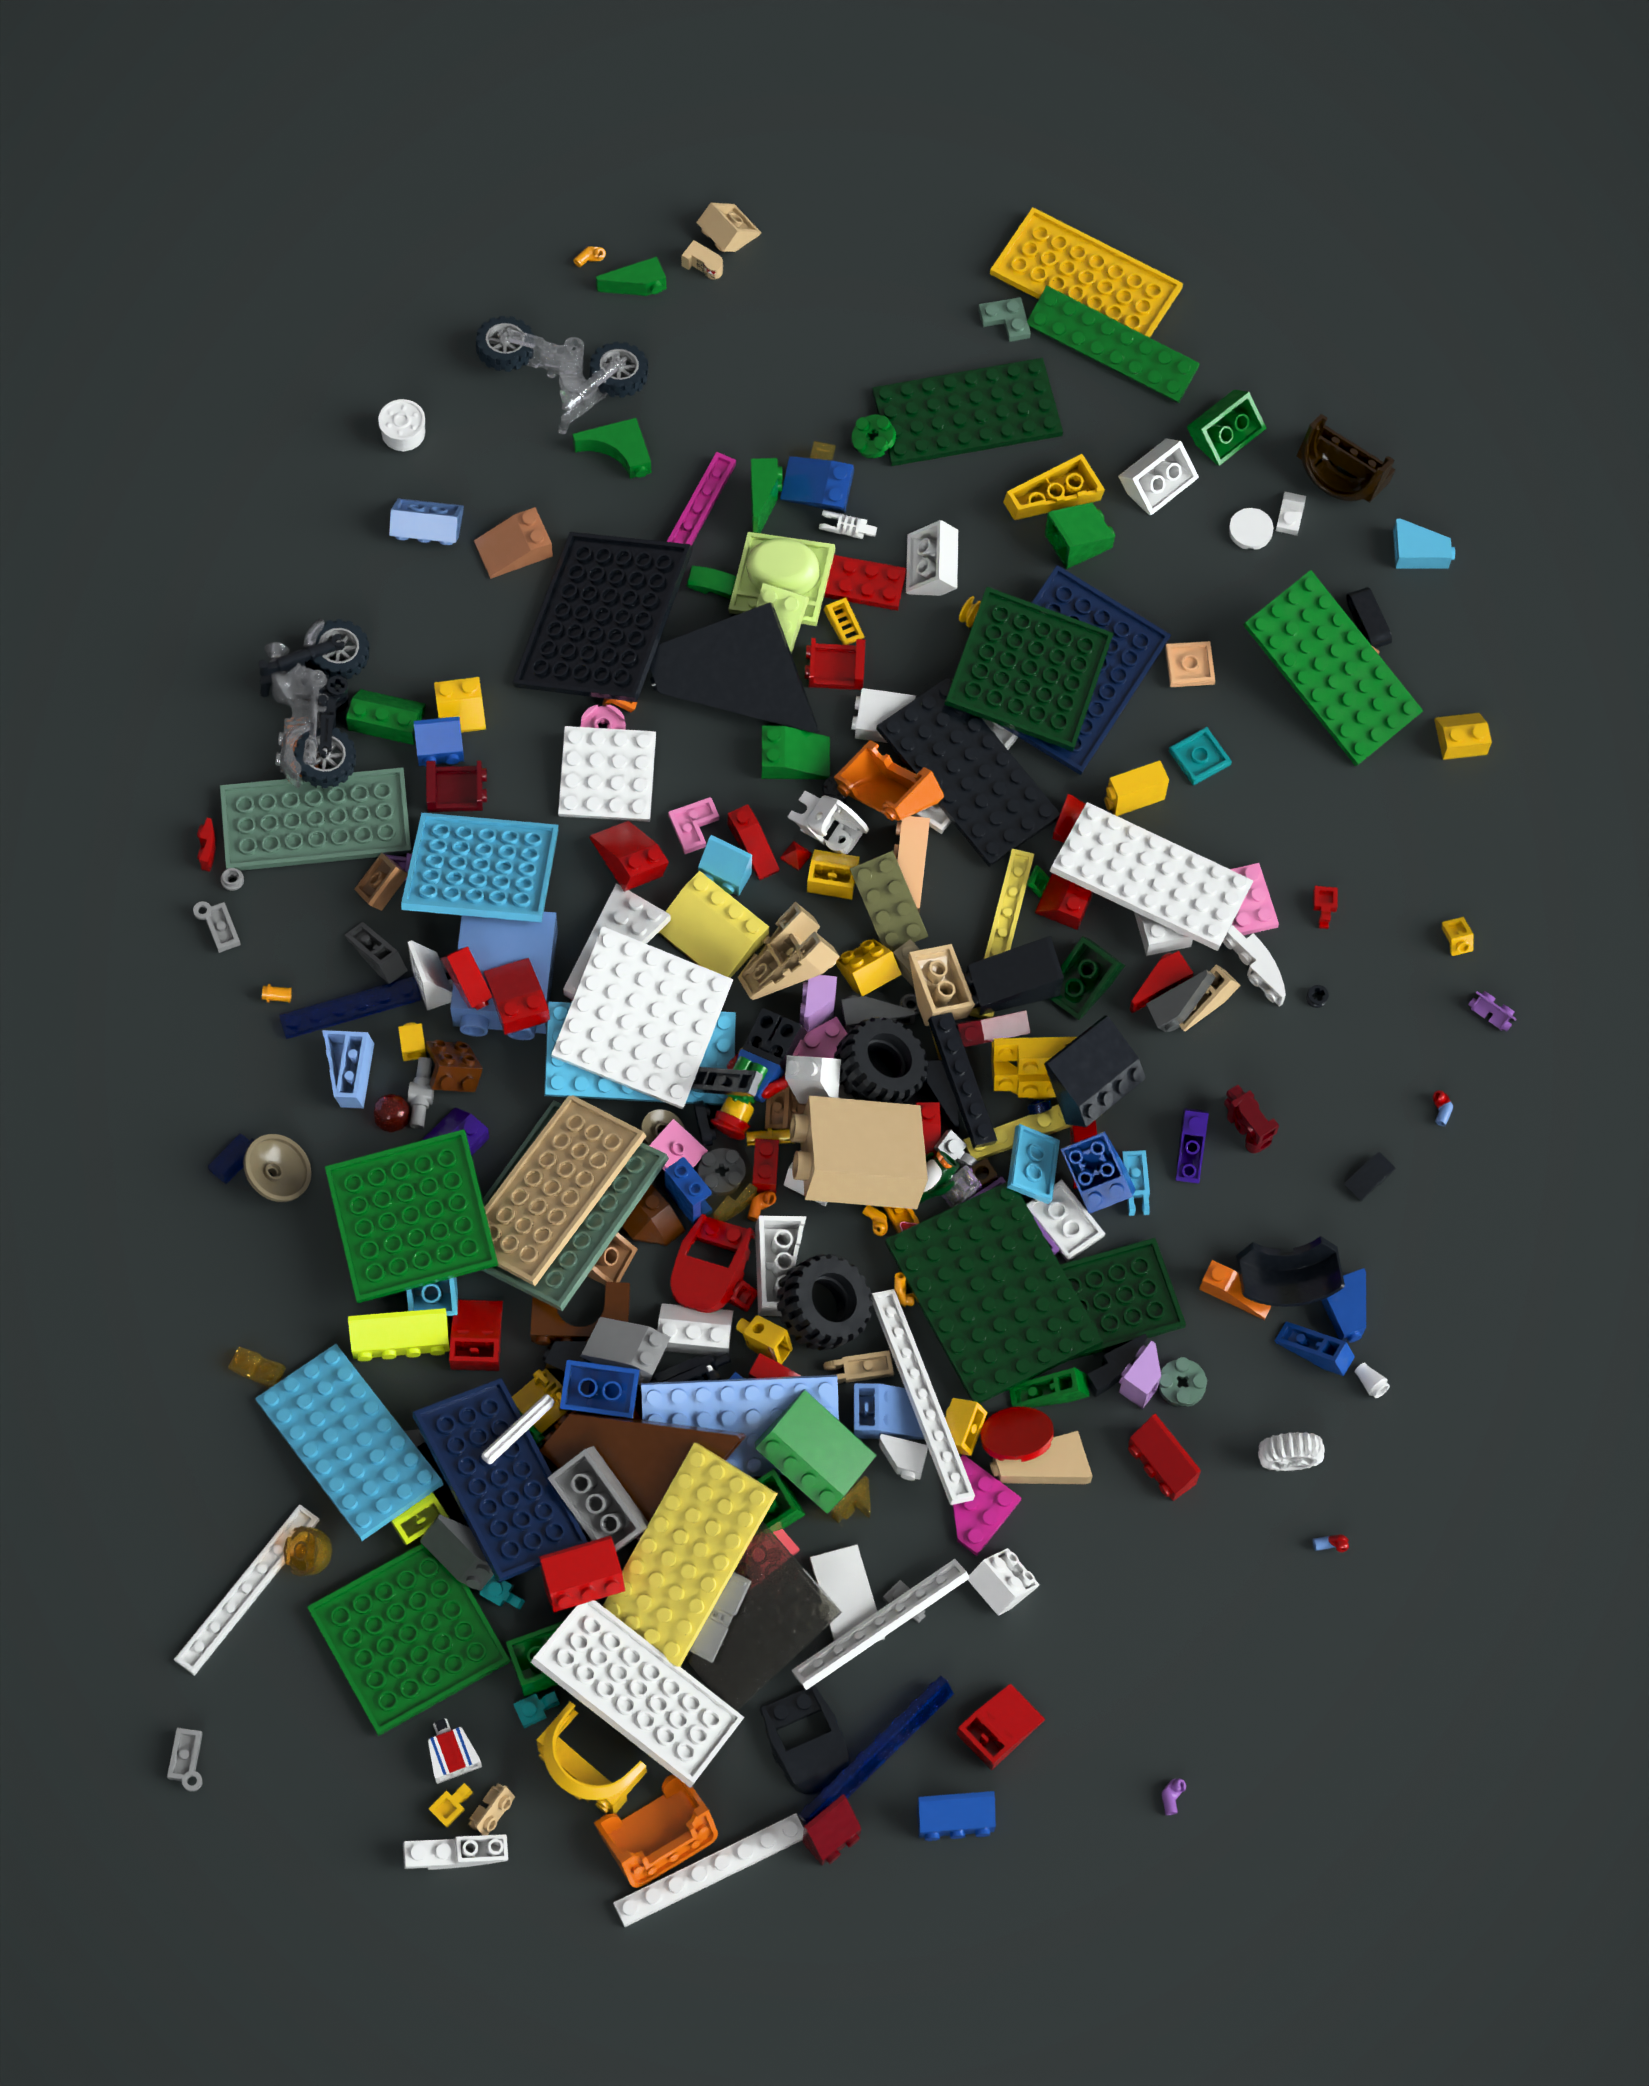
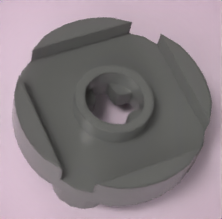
[698,1148,746,1196]

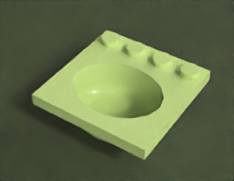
[728,532,835,626]

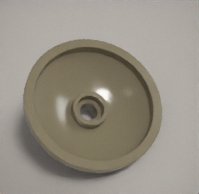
[244,1134,311,1202]

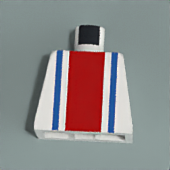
[428,1719,482,1784]

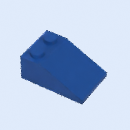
[780,456,854,513]
[560,1360,640,1419]

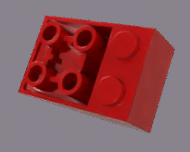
[449,1300,503,1371]
[957,1683,1045,1771]

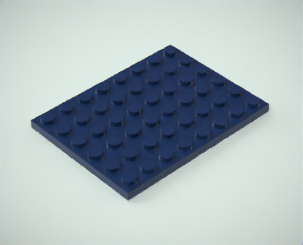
[998,565,1171,775]

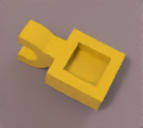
[428,1783,473,1828]

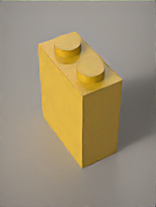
[1104,760,1169,816]

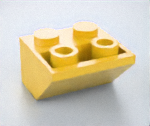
[807,849,860,900]
[835,939,902,996]

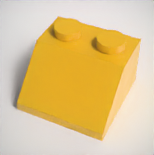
[434,677,486,733]
[1434,713,1492,760]

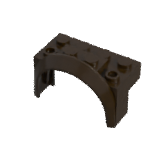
[1296,414,1396,503]

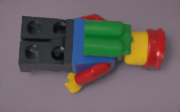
[710,1008,807,1140]

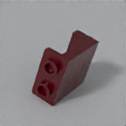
[426,760,487,812]

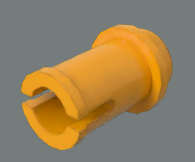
[262,984,292,1003]

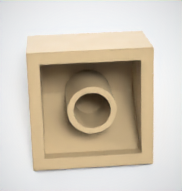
[696,203,761,252]

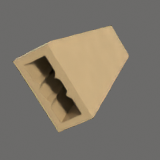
[990,1431,1092,1484]

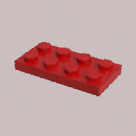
[824,555,907,611]

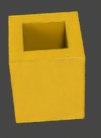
[398,1022,427,1061]

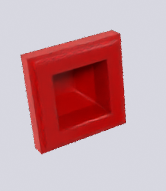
[780,841,812,871]

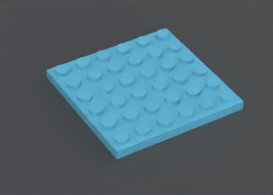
[401,813,559,922]

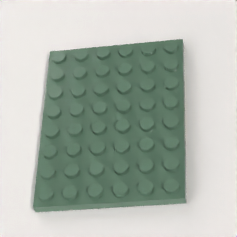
[482,1100,669,1311]

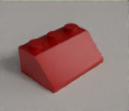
[1035,873,1094,930]
[1128,1413,1201,1501]
[539,1535,625,1612]

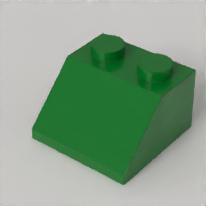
[755,1469,806,1537]

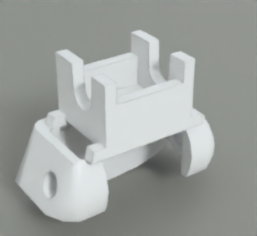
[787,791,869,854]

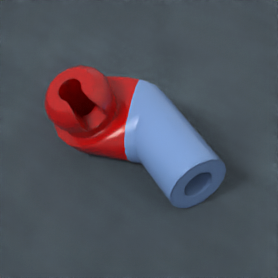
[1433,1090,1453,1126]
[1313,1534,1349,1552]

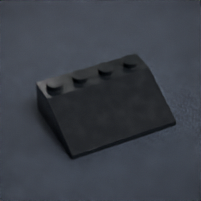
[1044,1015,1146,1127]

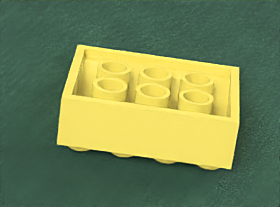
[658,871,769,978]

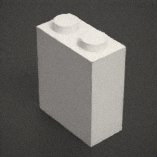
[851,688,916,743]

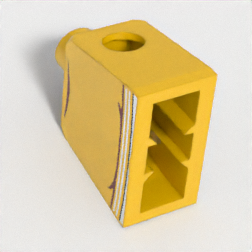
[736,1315,793,1364]

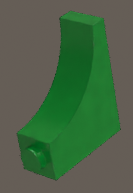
[573,418,651,479]

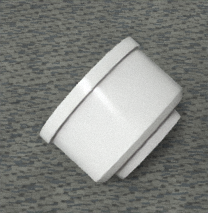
[378,399,426,451]

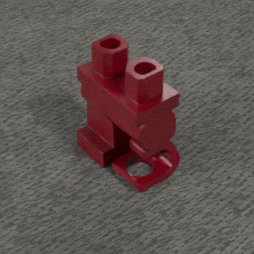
[1224,1085,1279,1153]

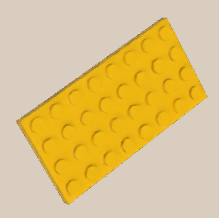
[990,207,1183,338]

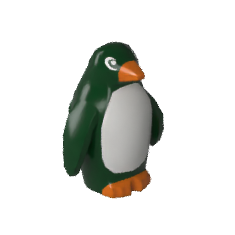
[919,1151,960,1204]

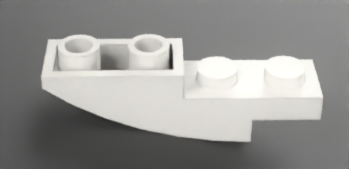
[1223,925,1286,1007]
[403,1834,508,1870]

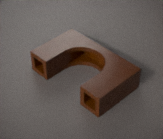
[530,1282,630,1346]

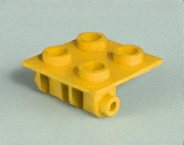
[512,1368,568,1433]

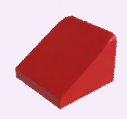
[728,1279,757,1312]

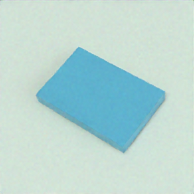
[1007,1124,1060,1204]

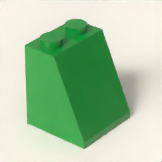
[1045,502,1115,569]

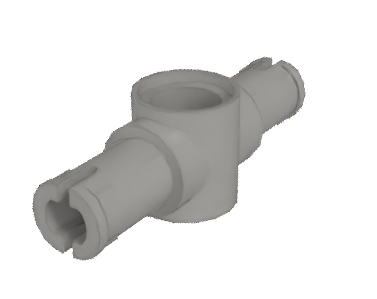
[408,1057,434,1129]

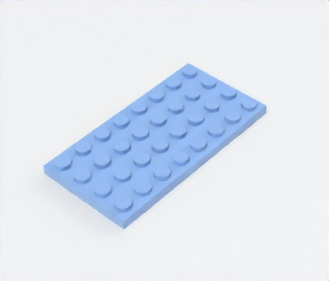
[641,1375,839,1477]

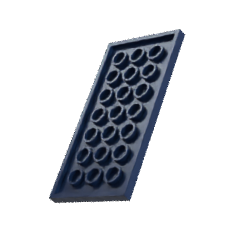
[412,1378,588,1583]

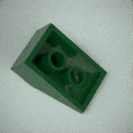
[1050,936,1125,1020]

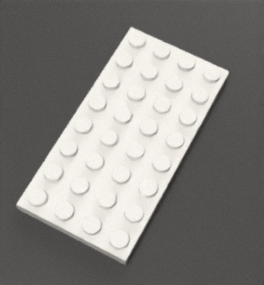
[1050,802,1253,951]
[530,1600,744,1788]

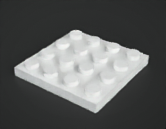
[558,726,656,822]

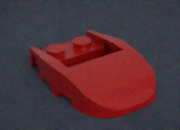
[670,1213,756,1313]

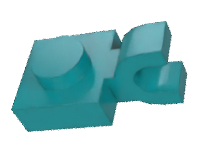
[479,1575,525,1609]
[513,1692,560,1728]

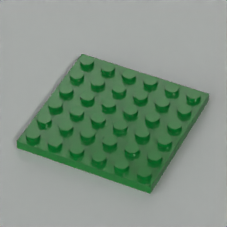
[325,1129,499,1303]
[307,1544,510,1736]

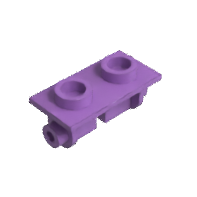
[1468,991,1517,1032]

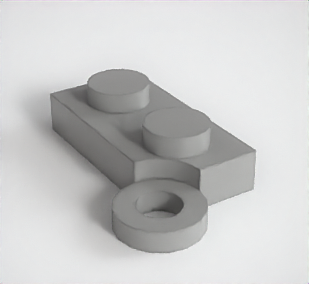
[193,901,241,953]
[167,1728,203,1792]

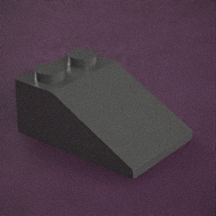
[420,1514,494,1591]

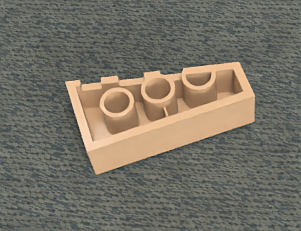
[894,816,930,912]

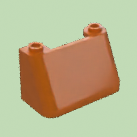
[834,740,944,821]
[594,1774,718,1888]

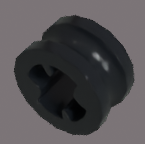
[1306,985,1329,1008]

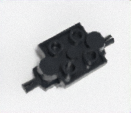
[635,1353,731,1403]

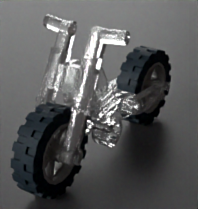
[476,316,648,434]

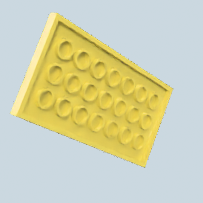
[603,1443,778,1667]

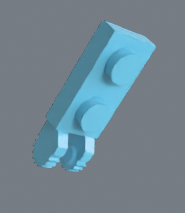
[1121,1150,1150,1216]

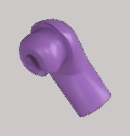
[1162,1778,1186,1815]

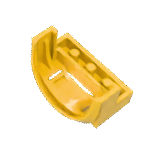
[537,1702,647,1814]

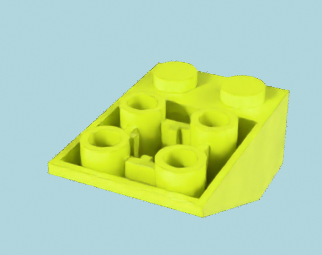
[390,1492,449,1545]

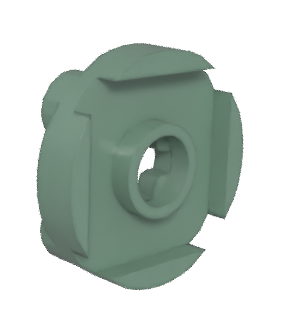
[1159,1357,1207,1407]

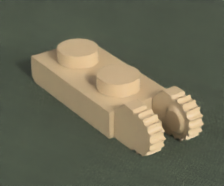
[823,1350,894,1384]

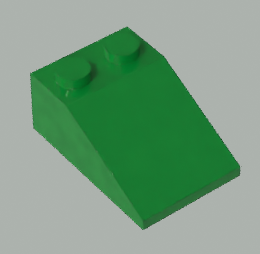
[750,458,783,533]
[762,726,830,779]

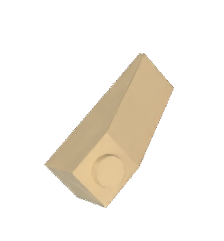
[1179,965,1241,1031]

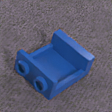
[665,1157,713,1226]

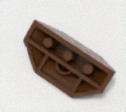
[622,1184,685,1246]

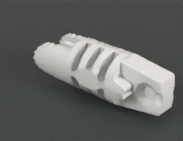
[819,510,877,539]

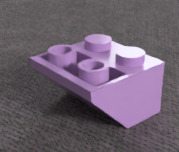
[800,975,837,1032]
[1119,1341,1161,1409]

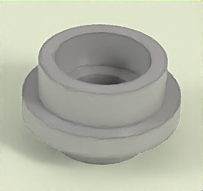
[221,868,244,891]

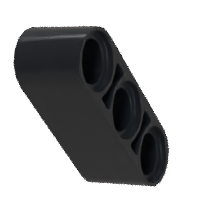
[1346,587,1392,648]

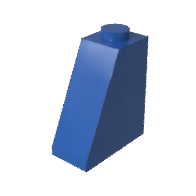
[1321,1268,1366,1343]

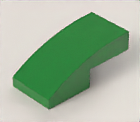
[686,566,737,599]

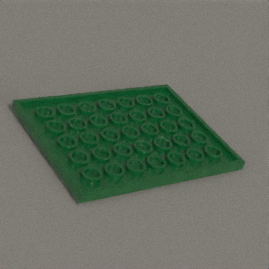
[885,1181,1103,1404]

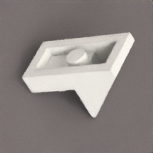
[1276,492,1306,536]

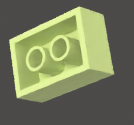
[755,583,809,654]

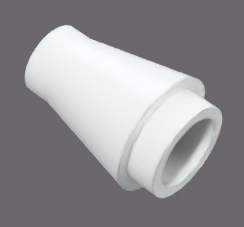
[1354,1363,1390,1398]

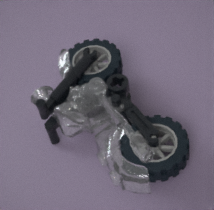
[259,618,369,788]

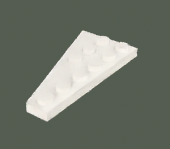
[563,883,671,1000]

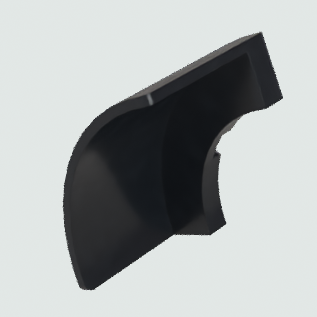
[1236,1236,1345,1307]

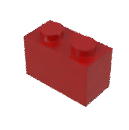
[752,1138,779,1194]

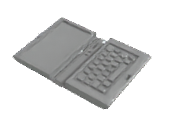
[689,1572,752,1663]

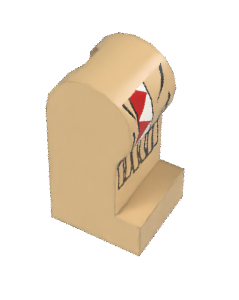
[682,240,723,279]

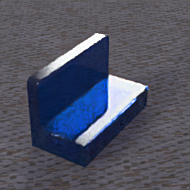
[208,1133,255,1184]

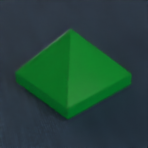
[1027,865,1050,897]

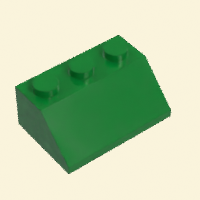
[1187,390,1267,466]
[346,689,426,745]
[506,1621,564,1697]

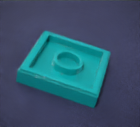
[1168,727,1232,786]

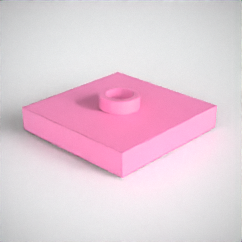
[649,1119,708,1171]

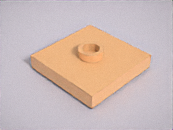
[1165,641,1215,687]

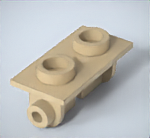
[468,1783,515,1836]

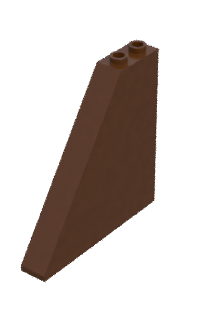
[540,1412,746,1541]

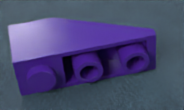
[1176,1108,1209,1184]

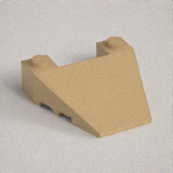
[738,901,840,1000]

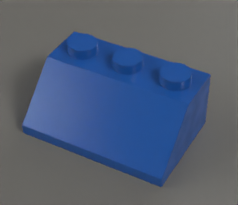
[916,1791,996,1841]

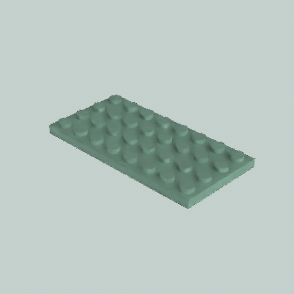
[220,768,412,871]

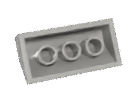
[548,1446,649,1551]

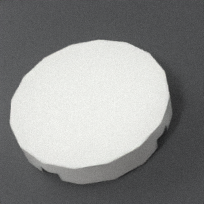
[1229,508,1274,550]

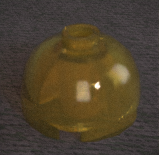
[284,1526,332,1576]

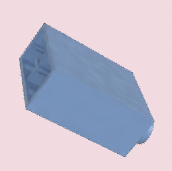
[450,912,558,1040]

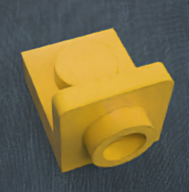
[1442,917,1473,956]

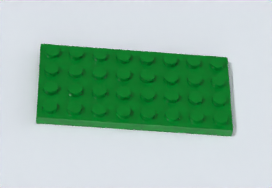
[1243,570,1423,766]

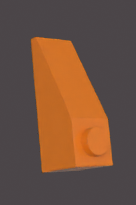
[1199,1260,1271,1320]

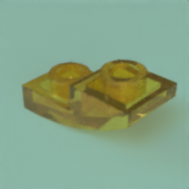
[228,1347,286,1388]

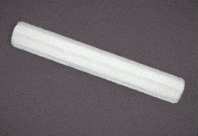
[481,1394,555,1464]

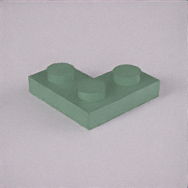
[978,297,1031,342]

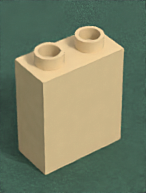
[790,1096,928,1209]

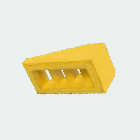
[823,597,865,645]

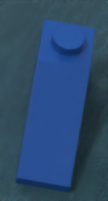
[1275,1321,1355,1376]

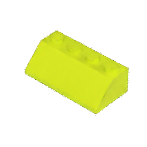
[348,1308,450,1362]

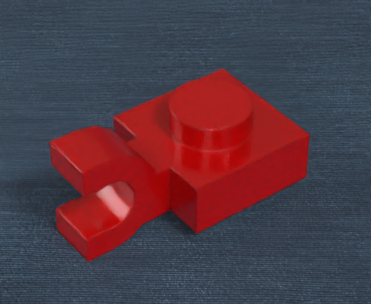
[1313,886,1338,929]

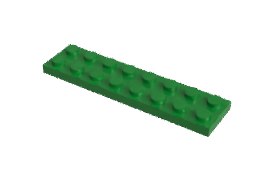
[1027,285,1200,403]

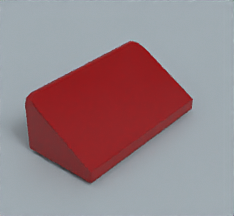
[1052,794,1086,843]

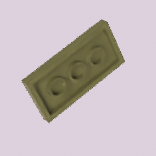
[850,850,929,951]

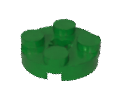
[852,415,896,458]

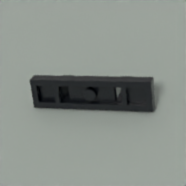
[691,1067,763,1097]

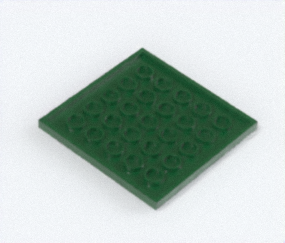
[945,587,1114,751]

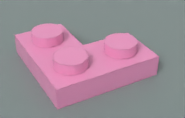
[668,797,719,854]

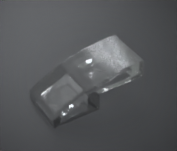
[941,1165,980,1208]

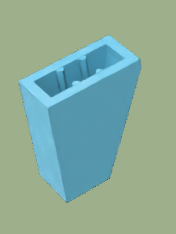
[1393,519,1455,569]

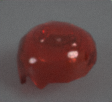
[374,1094,410,1132]

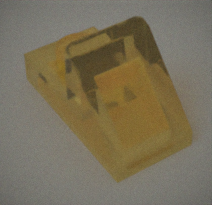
[831,1476,871,1523]

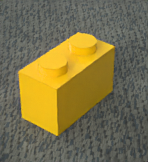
[945,1398,988,1456]

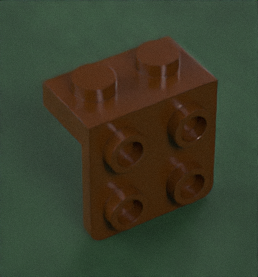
[425,1040,483,1092]

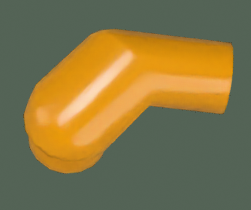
[573,246,606,268]
[862,1205,888,1236]
[894,1272,915,1307]

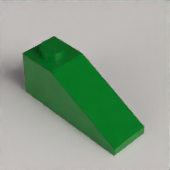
[596,257,666,296]
[1009,1367,1090,1408]

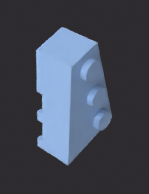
[322,1030,374,1109]

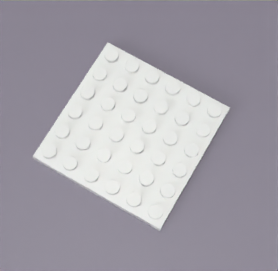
[551,926,733,1109]

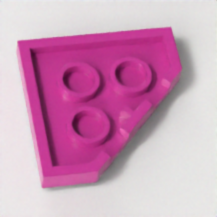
[952,1455,1022,1556]

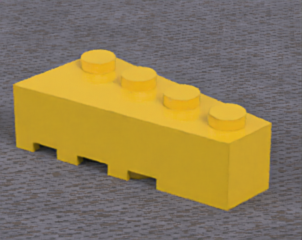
[1003,454,1105,520]

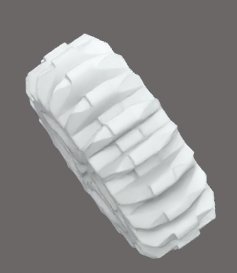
[1258,1432,1325,1471]

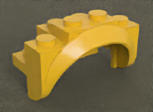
[991,1037,1077,1099]

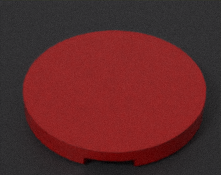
[981,1407,1054,1462]

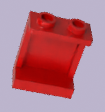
[805,638,865,690]

